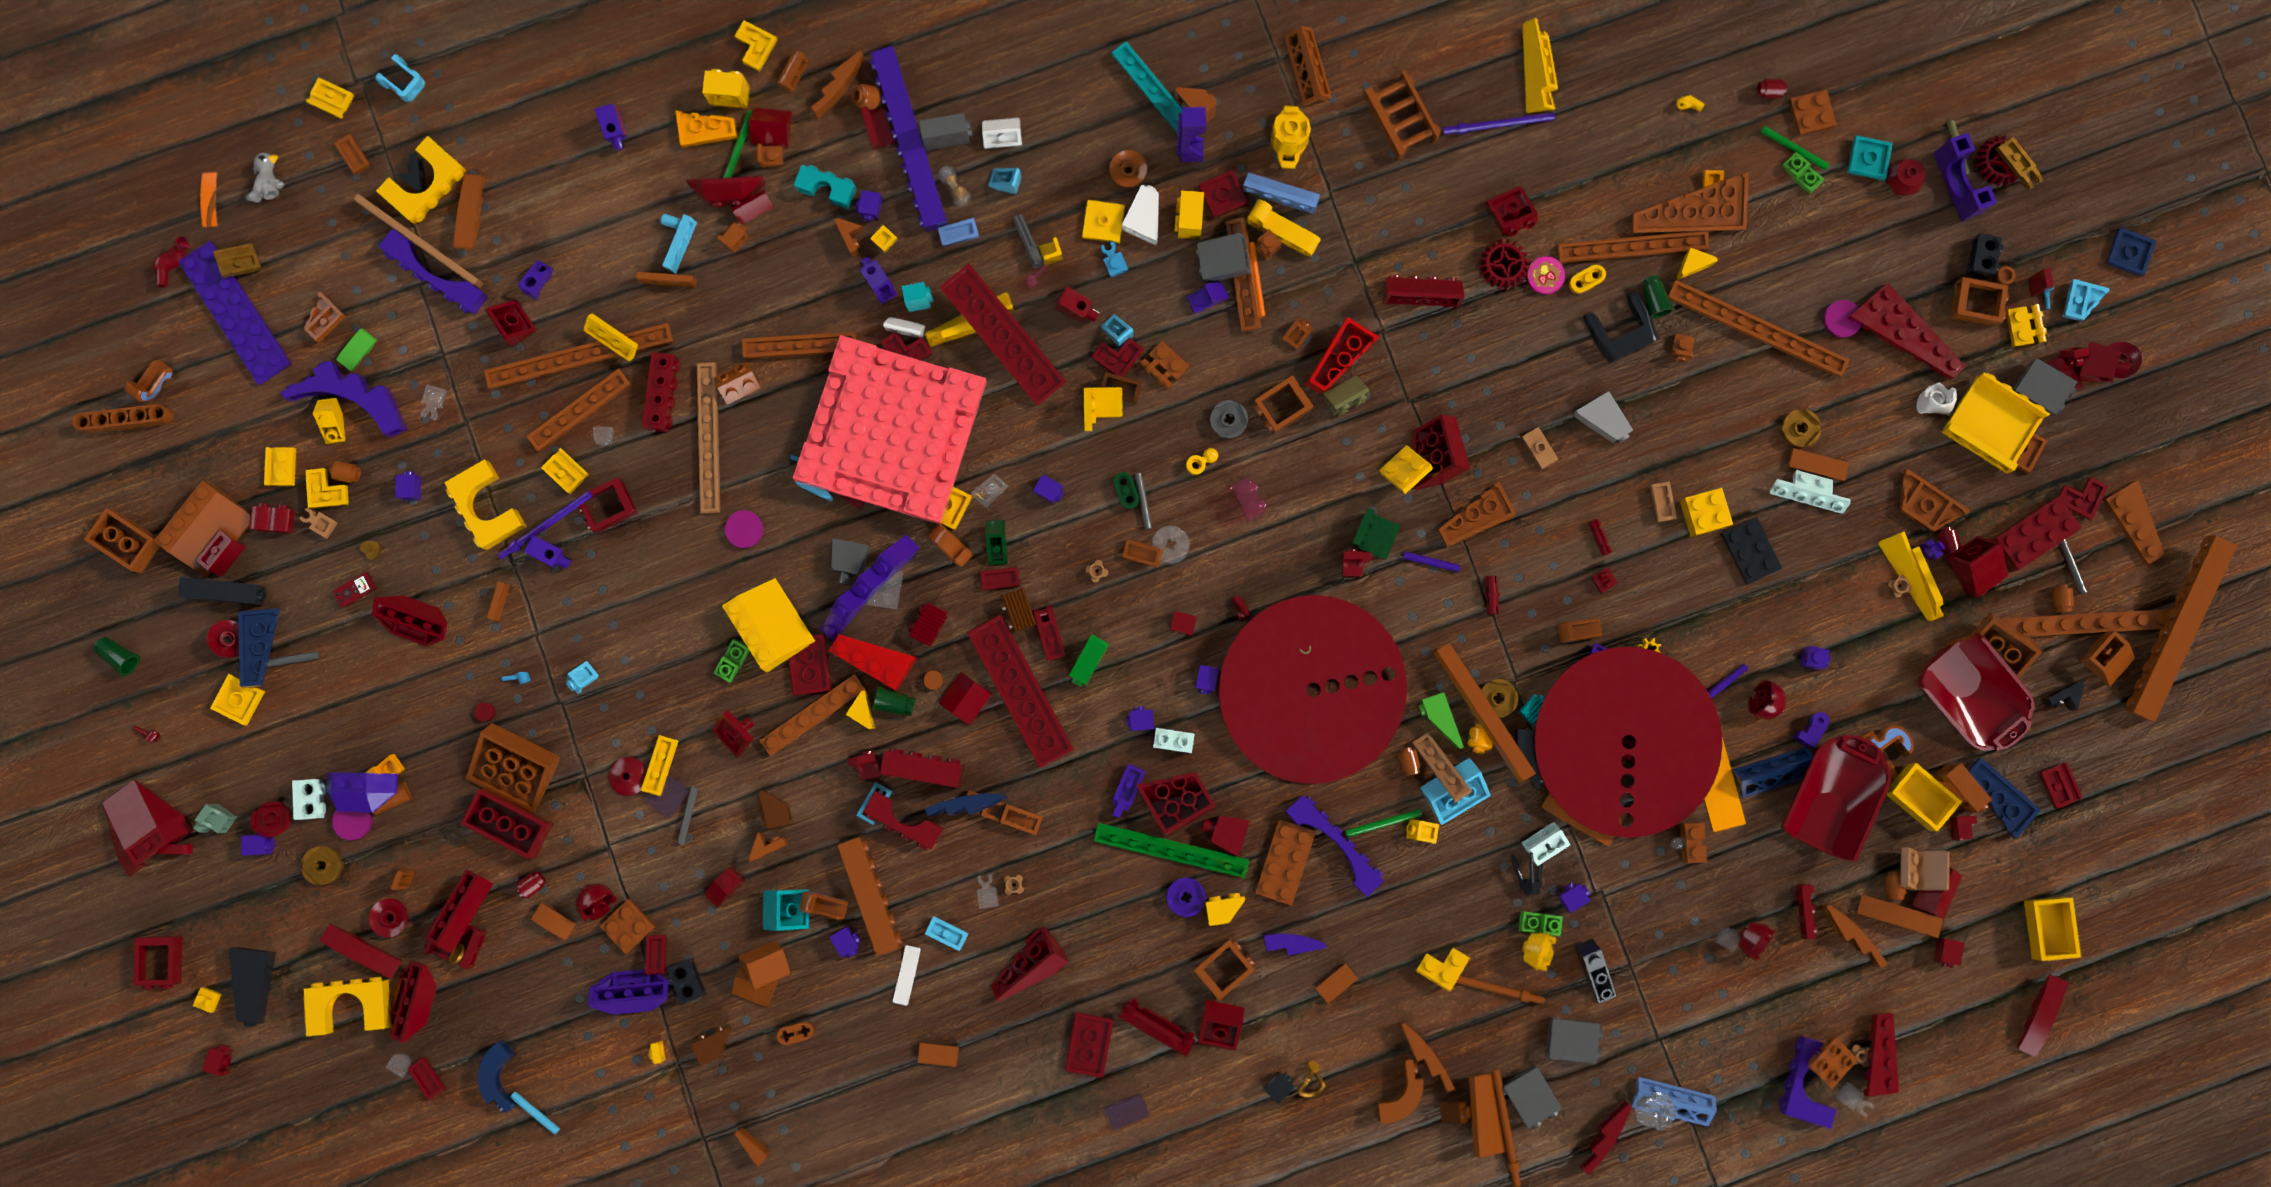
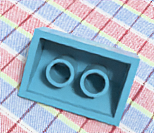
[1420,758,1491,825]

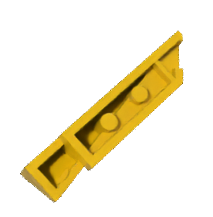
[1523,18,1558,114]
[925,292,1014,347]
[1878,532,1944,622]

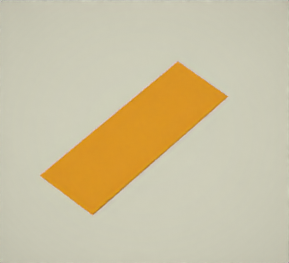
[1705,737,1746,832]

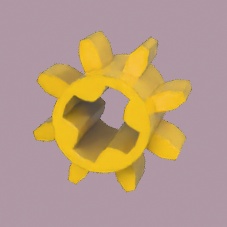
[1637,638,1661,653]

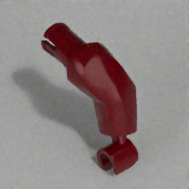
[152,236,190,288]

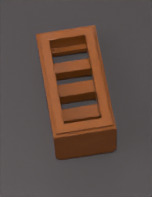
[391,866,415,890]
[735,1128,771,1167]

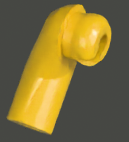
[1676,95,1705,112]

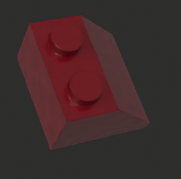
[1198,1000,1245,1050]

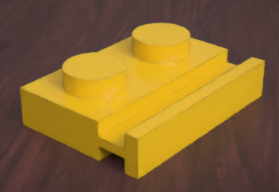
[306,77,354,119]
[264,447,296,486]
[541,448,589,494]

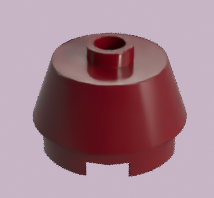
[1886,159,1925,196]
[1738,922,1775,961]

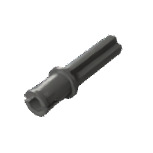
[1013,214,1044,269]

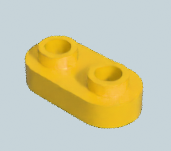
[1569,265,1606,294]

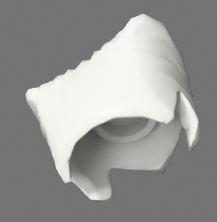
[1916,382,1957,416]

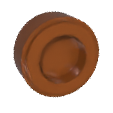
[1994,266,2016,285]
[924,671,944,690]

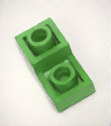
[1783,152,1824,194]
[336,328,377,371]
[713,639,750,683]
[1519,911,1563,936]

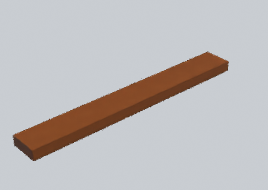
[1556,231,1710,264]
[1434,643,1536,783]

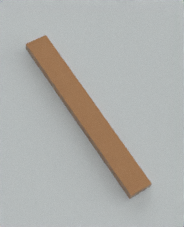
[354,194,484,289]
[697,362,720,514]

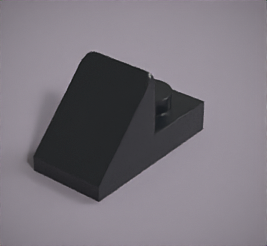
[396,153,426,193]
[2041,681,2085,711]

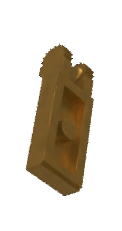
[1995,137,2043,190]

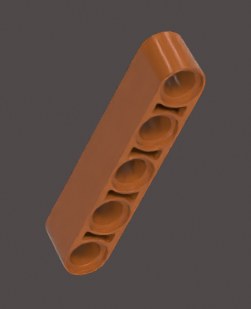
[72,404,174,433]

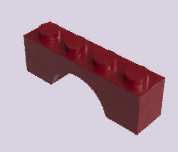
[863,790,943,850]

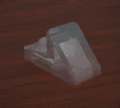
[971,473,1008,508]

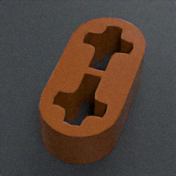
[777,1021,815,1045]

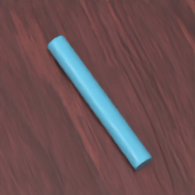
[510,1091,560,1135]

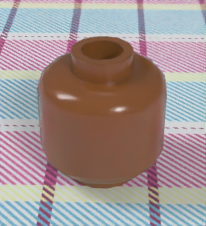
[852,84,881,110]

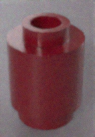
[1757,79,1787,99]
[1937,527,1962,556]
[516,871,547,899]

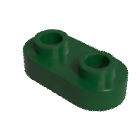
[1114,472,1139,510]

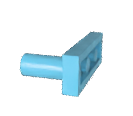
[661,214,697,274]

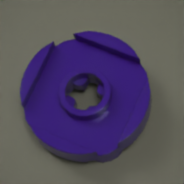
[1167,878,1206,917]

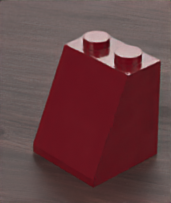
[1947,536,2008,598]

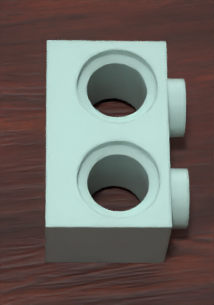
[1153,728,1195,753]
[292,779,326,820]
[1522,822,1570,866]

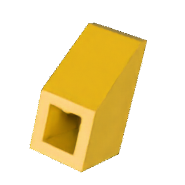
[313,398,345,444]
[1206,893,1245,926]

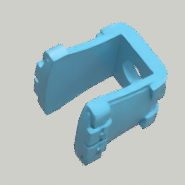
[375,54,425,102]

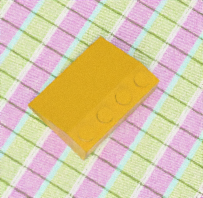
[722,578,815,673]

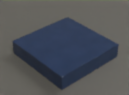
[2105,227,2156,277]

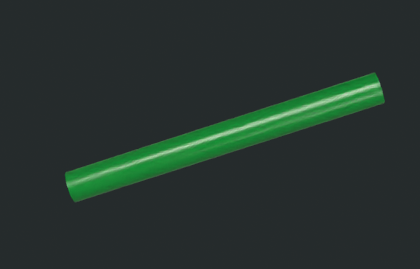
[723,110,753,178]
[1761,126,1830,170]
[1345,809,1422,838]

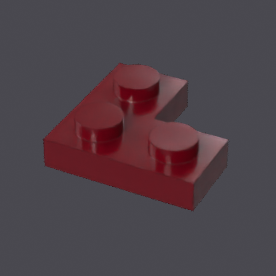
[880,332,933,361]
[1091,338,1144,377]
[2057,477,2108,520]

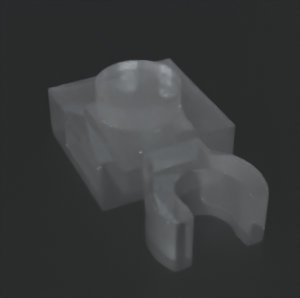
[421,385,447,420]
[977,874,999,909]
[1835,1082,1874,1117]

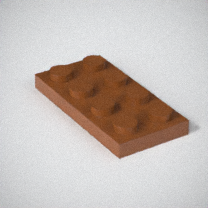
[1255,819,1316,906]

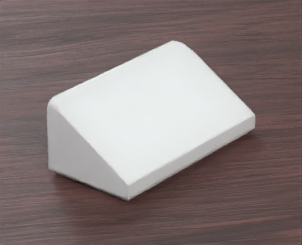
[883,317,925,338]

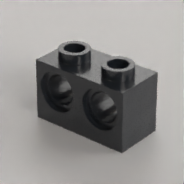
[1966,233,2003,279]
[666,958,707,1005]

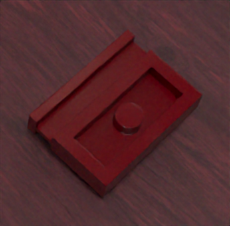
[2039,762,2083,809]

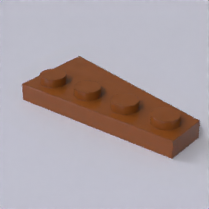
[2103,480,2165,565]
[1438,482,1516,548]

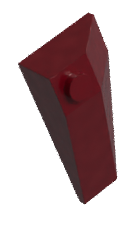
[991,926,1068,1002]

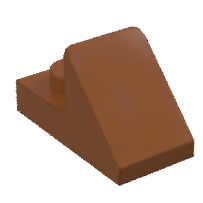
[834,218,865,257]
[749,832,789,862]

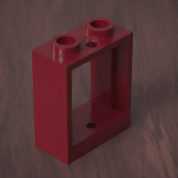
[576,477,638,533]
[133,936,183,989]

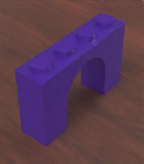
[1933,133,1997,222]
[1779,1036,1852,1129]

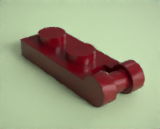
[1033,605,1066,661]
[1796,883,1817,940]

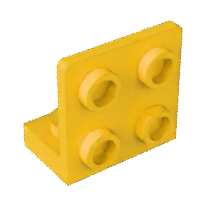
[1084,387,1123,431]

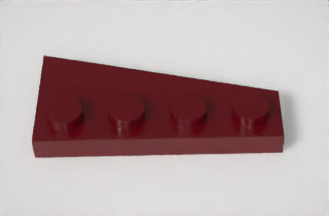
[1863,1013,1899,1096]

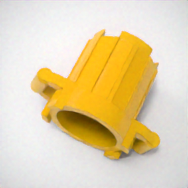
[1270,106,1311,169]

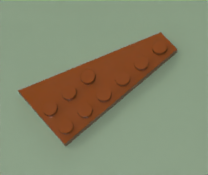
[1632,172,1749,233]

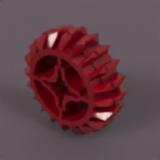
[1974,135,2025,187]
[1478,239,1530,290]

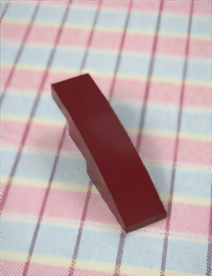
[319,923,402,979]
[2016,974,2069,1057]
[1579,1101,1632,1176]

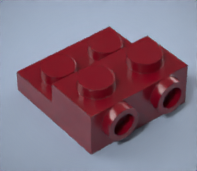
[1486,186,1538,237]

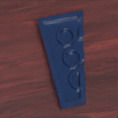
[238,608,280,688]
[1968,758,2041,839]

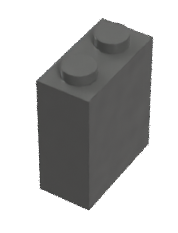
[919,113,973,151]
[1196,233,1251,283]
[2012,358,2077,417]
[1546,1017,1603,1064]
[1502,1065,1562,1129]

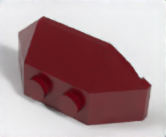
[687,176,765,208]
[372,595,448,646]
[390,960,437,1043]

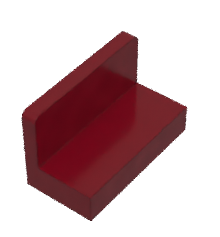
[861,107,895,150]
[196,530,246,576]

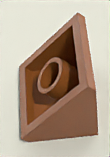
[738,940,791,991]
[732,965,779,1008]

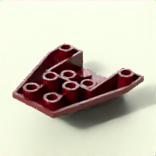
[102,780,194,877]

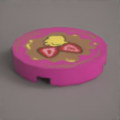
[1527,256,1565,295]

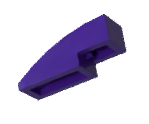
[1263,933,1326,955]

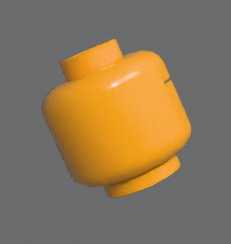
[1467,724,1493,754]

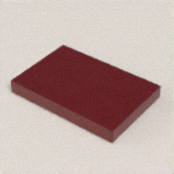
[789,634,832,696]
[1065,1012,1114,1078]

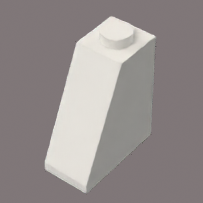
[1122,185,1159,246]

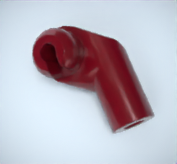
[1232,595,1250,622]

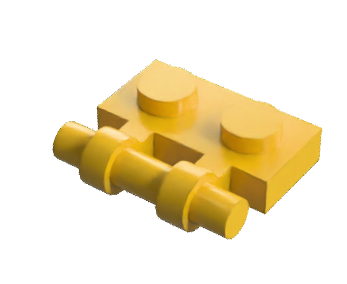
[2006,304,2047,348]

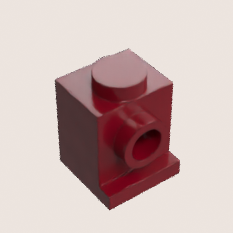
[202,1044,232,1076]

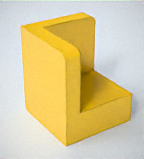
[1039,237,1063,265]

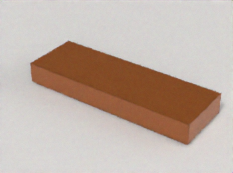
[636,272,697,287]
[1787,448,1849,482]

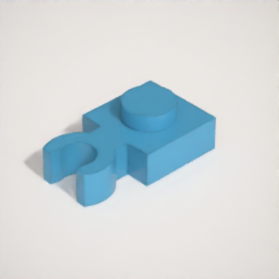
[1101,241,1128,278]

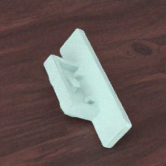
[1770,470,1851,514]

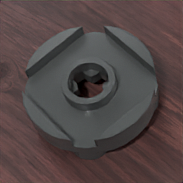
[1210,400,1248,439]

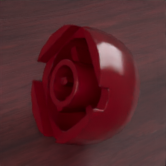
[1748,680,1786,720]
[575,883,617,921]

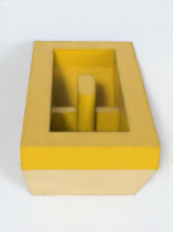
[1677,248,1718,280]
[846,691,875,730]

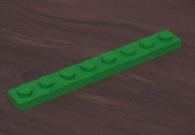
[1094,823,1249,878]

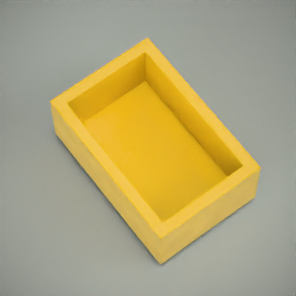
[1886,763,1962,831]
[2024,897,2081,961]

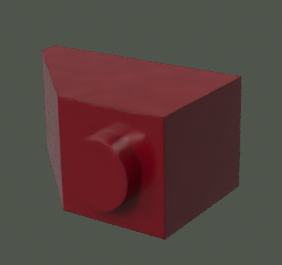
[704,867,746,908]

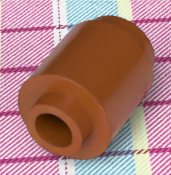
[329,461,361,483]
[2052,585,2074,613]
[1398,747,1421,776]
[1884,871,1906,900]

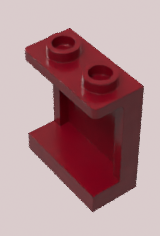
[424,918,488,969]

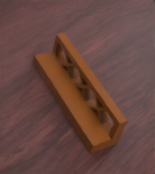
[1284,26,1332,106]

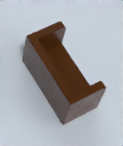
[1101,372,1142,404]

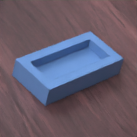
[938,218,979,248]

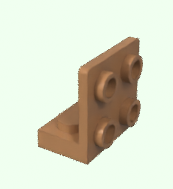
[1901,847,1949,890]

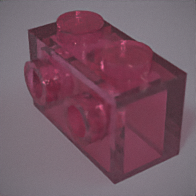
[1231,477,1267,522]

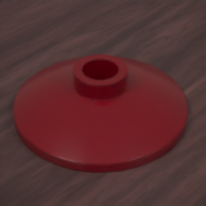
[2108,342,2142,379]
[207,620,239,658]
[609,757,647,796]
[369,898,409,938]

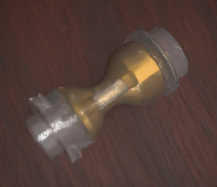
[937,165,971,207]

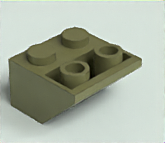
[1322,375,1370,416]

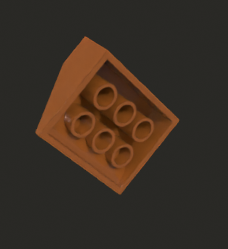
[154,480,251,578]
[466,723,560,813]

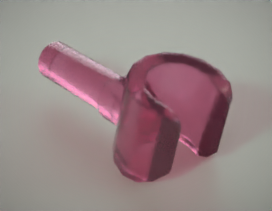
[1026,265,1047,289]

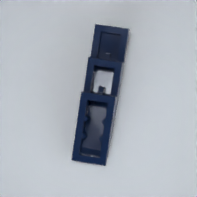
[925,794,1008,817]

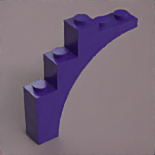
[281,361,408,438]
[820,535,920,642]

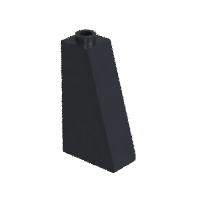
[178,577,266,606]
[229,947,276,1027]

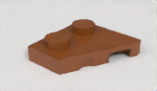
[304,291,346,343]

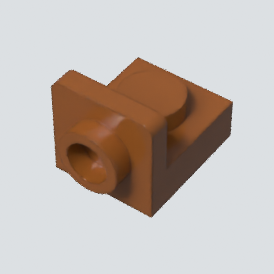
[755,144,784,167]
[1282,318,1313,350]
[1670,333,1695,362]

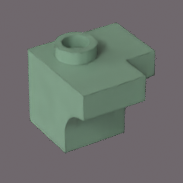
[194,804,237,833]

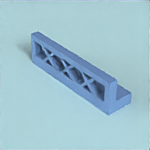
[1243,173,1320,214]
[1632,1077,1716,1126]

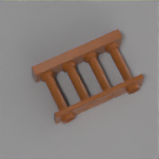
[1363,70,1440,160]

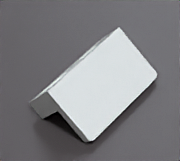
[982,118,1022,148]

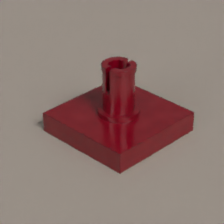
[712,710,754,758]

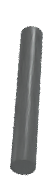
[1134,473,1152,530]
[2059,539,2088,594]
[267,651,320,667]
[677,786,698,845]

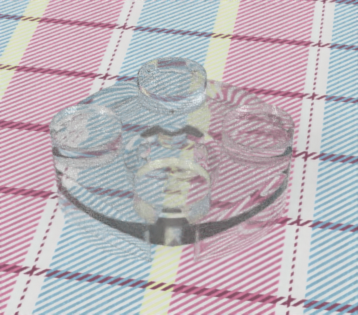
[1152,526,1190,565]
[1635,1093,1676,1130]

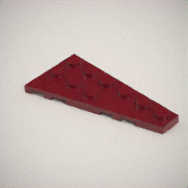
[1847,283,1966,380]

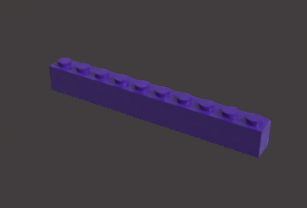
[870,46,948,232]

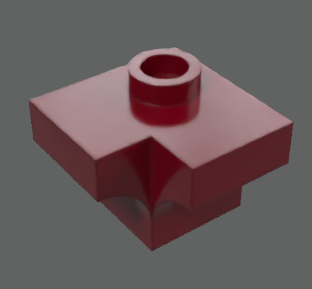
[1341,549,1372,578]
[848,751,883,780]

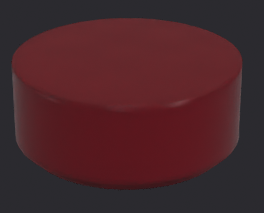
[474,702,496,722]

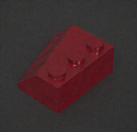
[1413,414,1470,490]
[1136,772,1216,837]

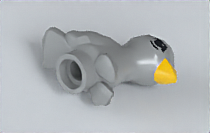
[245,152,285,203]

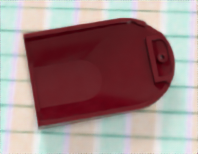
[1918,633,2035,751]
[1780,735,1891,863]

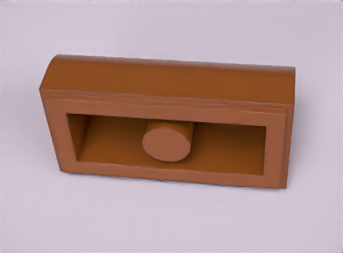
[777,50,809,93]
[372,782,413,815]

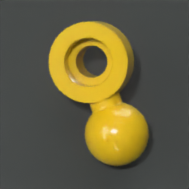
[1186,448,1218,475]

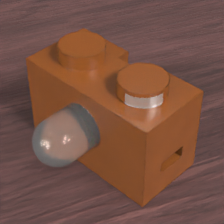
[1670,823,1707,863]

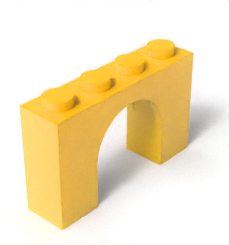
[376,136,466,225]
[444,459,527,550]
[304,977,391,1036]

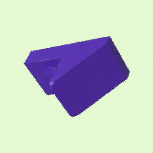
[1187,281,1229,314]

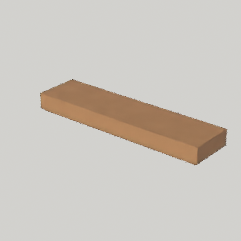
[1412,732,1471,803]

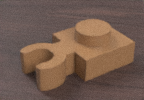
[300,508,338,539]

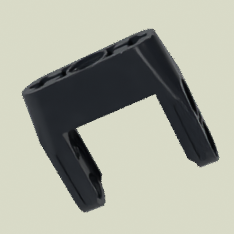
[1583,290,1659,364]

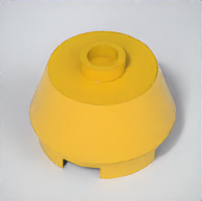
[1522,933,1556,971]

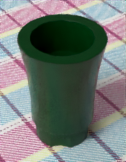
[1641,275,1675,319]
[93,637,140,677]
[872,685,916,716]

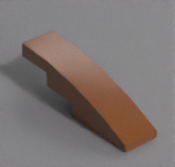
[811,50,865,119]
[454,174,485,250]
[966,790,1043,835]
[1857,895,1943,938]
[1821,904,1887,968]
[1400,1021,1455,1092]

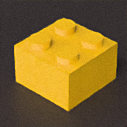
[702,69,750,108]
[1175,191,1204,240]
[1680,488,1733,537]

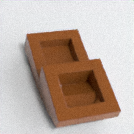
[531,902,576,940]

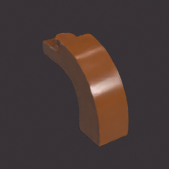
[1376,1057,1424,1124]

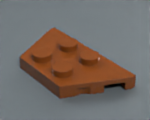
[1899,469,1970,532]

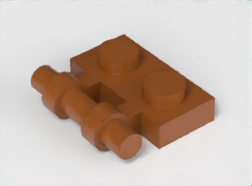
[1140,341,1190,389]

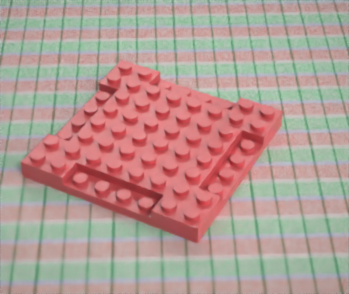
[793,335,987,525]

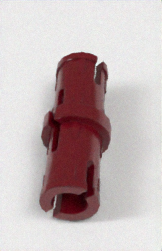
[1484,575,1500,614]

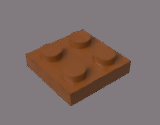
[1789,90,1837,136]
[600,899,656,954]

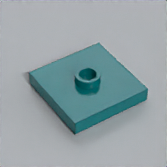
[1847,135,1893,181]

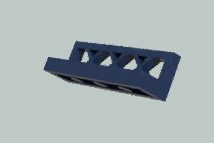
[1733,746,1813,798]

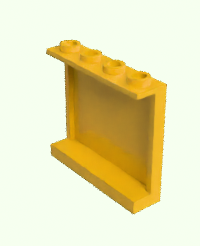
[1941,372,2050,474]

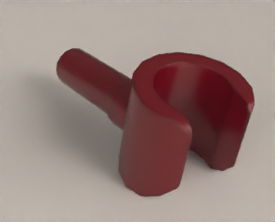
[133,726,161,743]

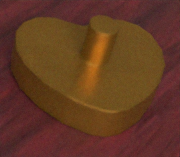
[360,541,381,560]
[449,943,466,964]

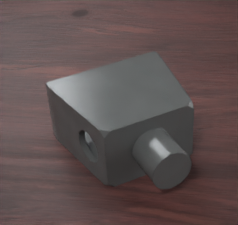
[831,538,871,585]

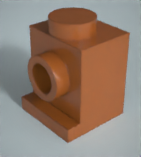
[717,222,749,253]
[1255,229,1282,261]

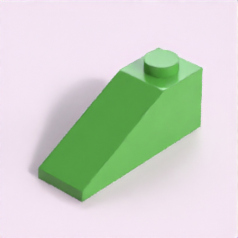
[1418,692,1464,749]

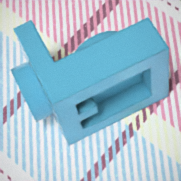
[566,661,599,694]

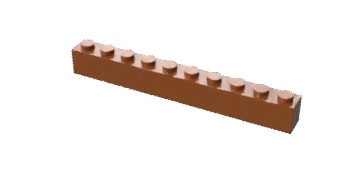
[2125,535,2238,722]

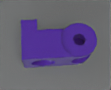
[518,260,553,300]
[1793,712,1830,749]

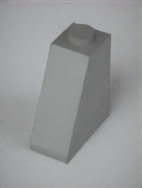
[1573,392,1633,443]

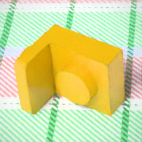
[1406,820,1439,844]

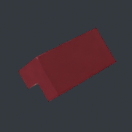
[1912,868,1962,920]

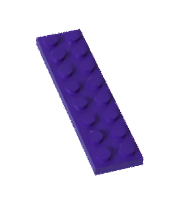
[179,241,292,385]

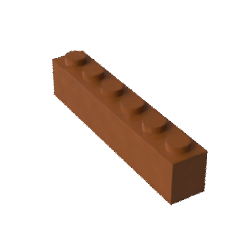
[838,837,902,956]

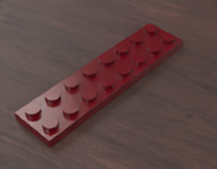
[940,263,1066,406]
[968,615,1074,768]

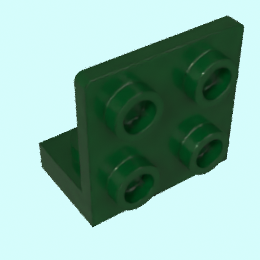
[1351,508,1400,560]

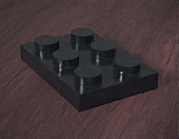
[1721,517,1783,585]

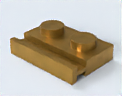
[213,243,261,278]

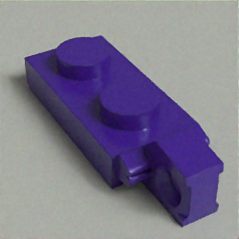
[1112,764,1146,818]

